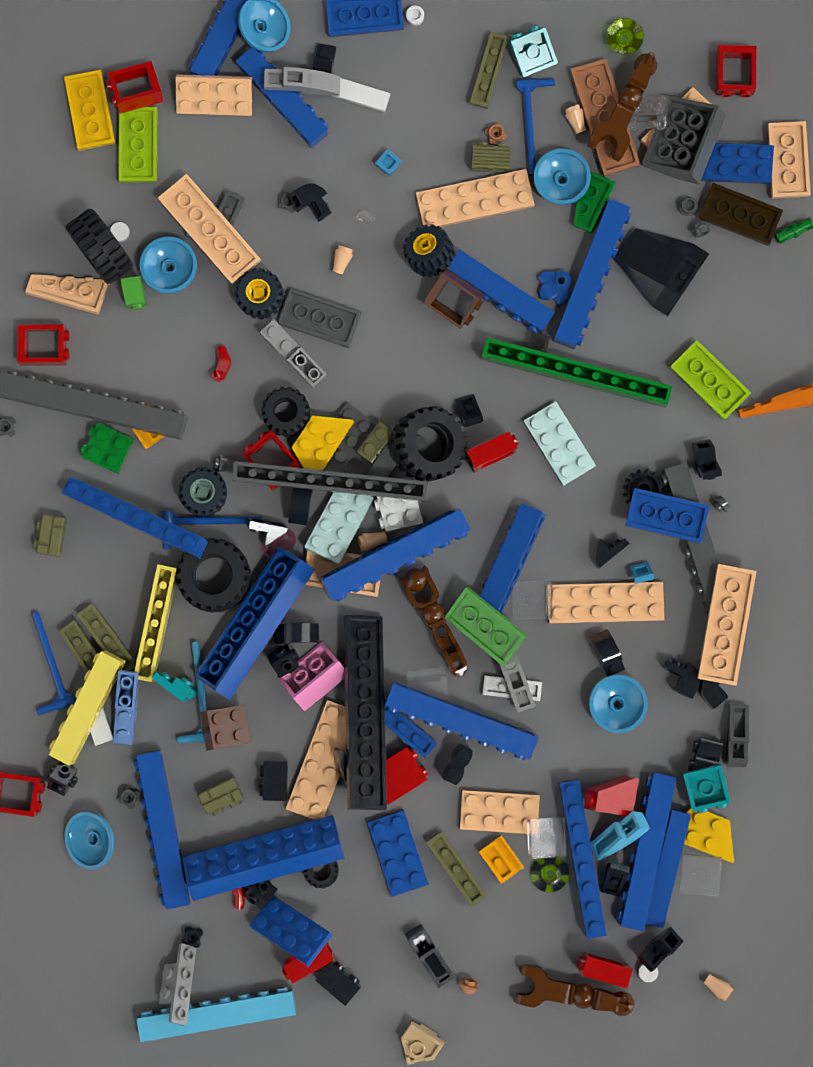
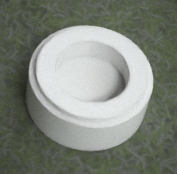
[406,5,424,26]
[110,222,130,242]
[638,964,658,982]

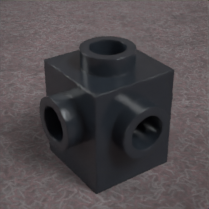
[267,644,300,678]
[47,761,78,796]
[243,880,278,909]

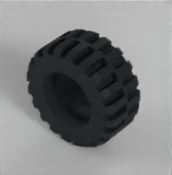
[66,209,133,284]
[390,406,468,482]
[176,538,251,613]

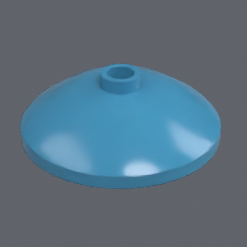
[238,0,291,52]
[534,149,591,205]
[140,237,197,294]
[589,675,648,733]
[64,811,114,870]

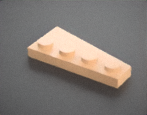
[25,275,109,315]

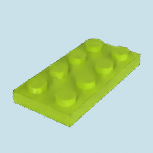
[119,107,158,183]
[670,340,751,421]

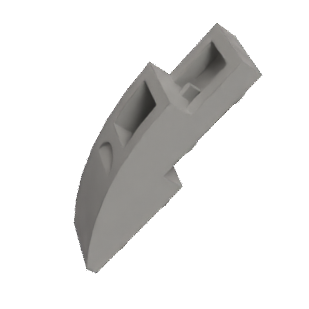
[264,67,340,96]
[259,319,327,387]
[498,652,536,713]

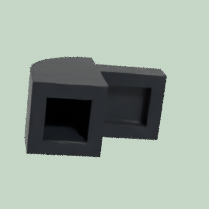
[287,183,332,222]
[692,439,722,480]
[288,488,313,526]
[275,623,319,644]
[590,629,625,677]
[663,659,700,699]
[699,679,729,709]
[637,927,684,972]

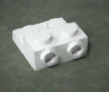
[374,497,423,533]

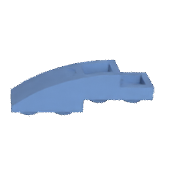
[113,670,138,745]

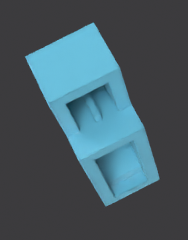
[591,811,650,861]

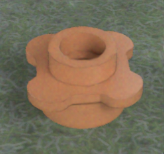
[485,123,507,145]
[459,977,478,994]

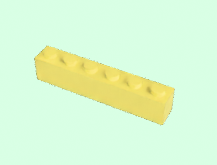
[134,564,178,683]
[49,650,126,766]

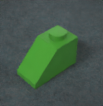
[121,276,147,311]

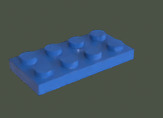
[326,0,404,37]
[701,143,774,184]
[625,488,710,544]
[367,810,429,897]
[249,895,333,967]

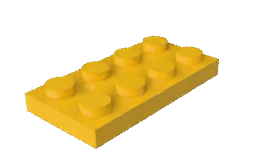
[64,70,116,151]

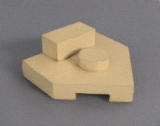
[401,1021,445,1065]

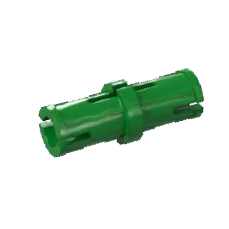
[775,217,813,244]

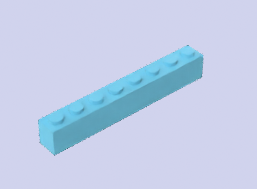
[137,987,297,1042]

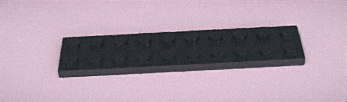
[344,615,387,810]

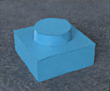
[375,149,402,176]
[630,562,654,584]

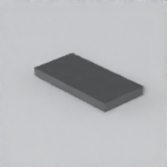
[277,288,361,348]

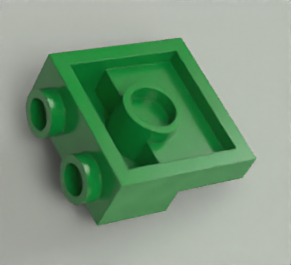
[80,423,134,475]

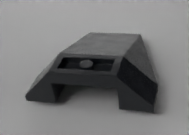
[615,228,709,317]

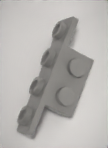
[159,943,196,1026]

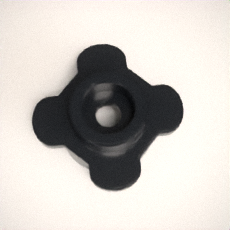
[182,926,203,948]

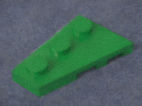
[574,171,616,234]

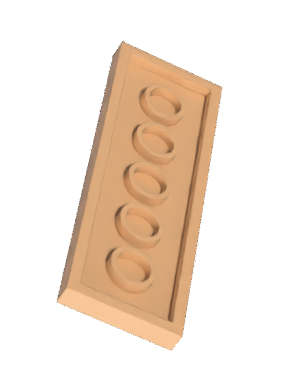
[416,169,535,227]
[158,174,261,285]
[697,564,757,686]
[548,582,665,624]
[286,700,346,820]

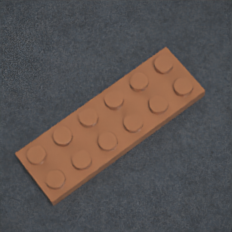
[570,58,640,177]

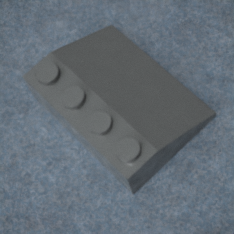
[642,96,726,184]

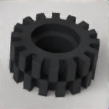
[303,861,339,889]

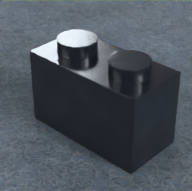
[259,761,288,801]
[315,961,361,1006]

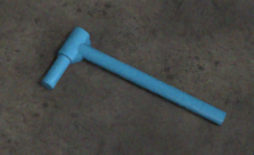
[177,641,207,744]

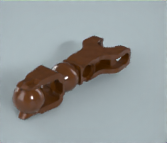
[587,52,658,162]
[399,565,467,677]
[513,964,635,1016]

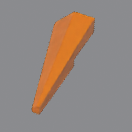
[738,383,813,418]

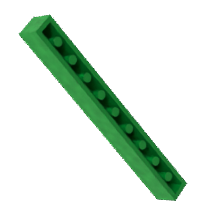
[481,338,673,408]

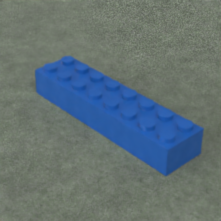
[319,508,471,602]
[194,547,315,700]
[183,815,345,901]

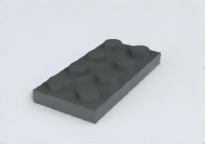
[323,402,376,472]

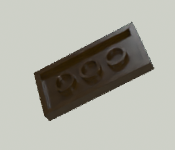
[698,183,783,246]

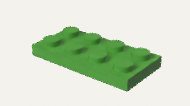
[444,587,528,666]

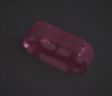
[263,530,296,559]

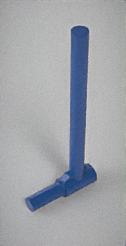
[516,78,555,176]
[162,511,262,550]
[32,612,76,716]

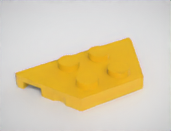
[292,416,354,470]
[665,807,734,863]

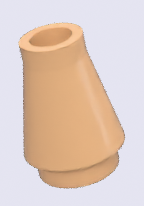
[565,104,586,134]
[332,245,353,275]
[358,531,387,552]
[703,974,734,1001]

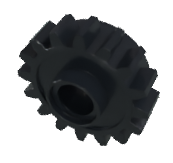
[622,469,665,504]

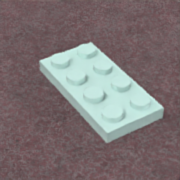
[523,401,596,486]
[304,492,374,566]

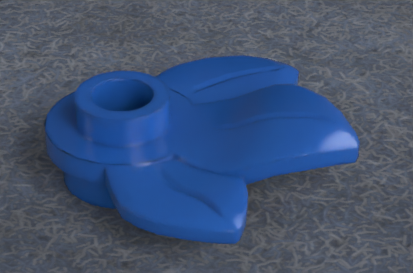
[538,271,571,307]

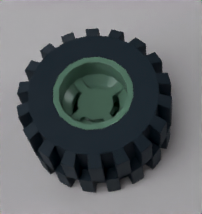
[178,467,227,517]

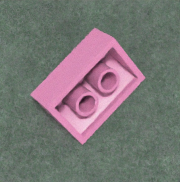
[278,641,345,711]

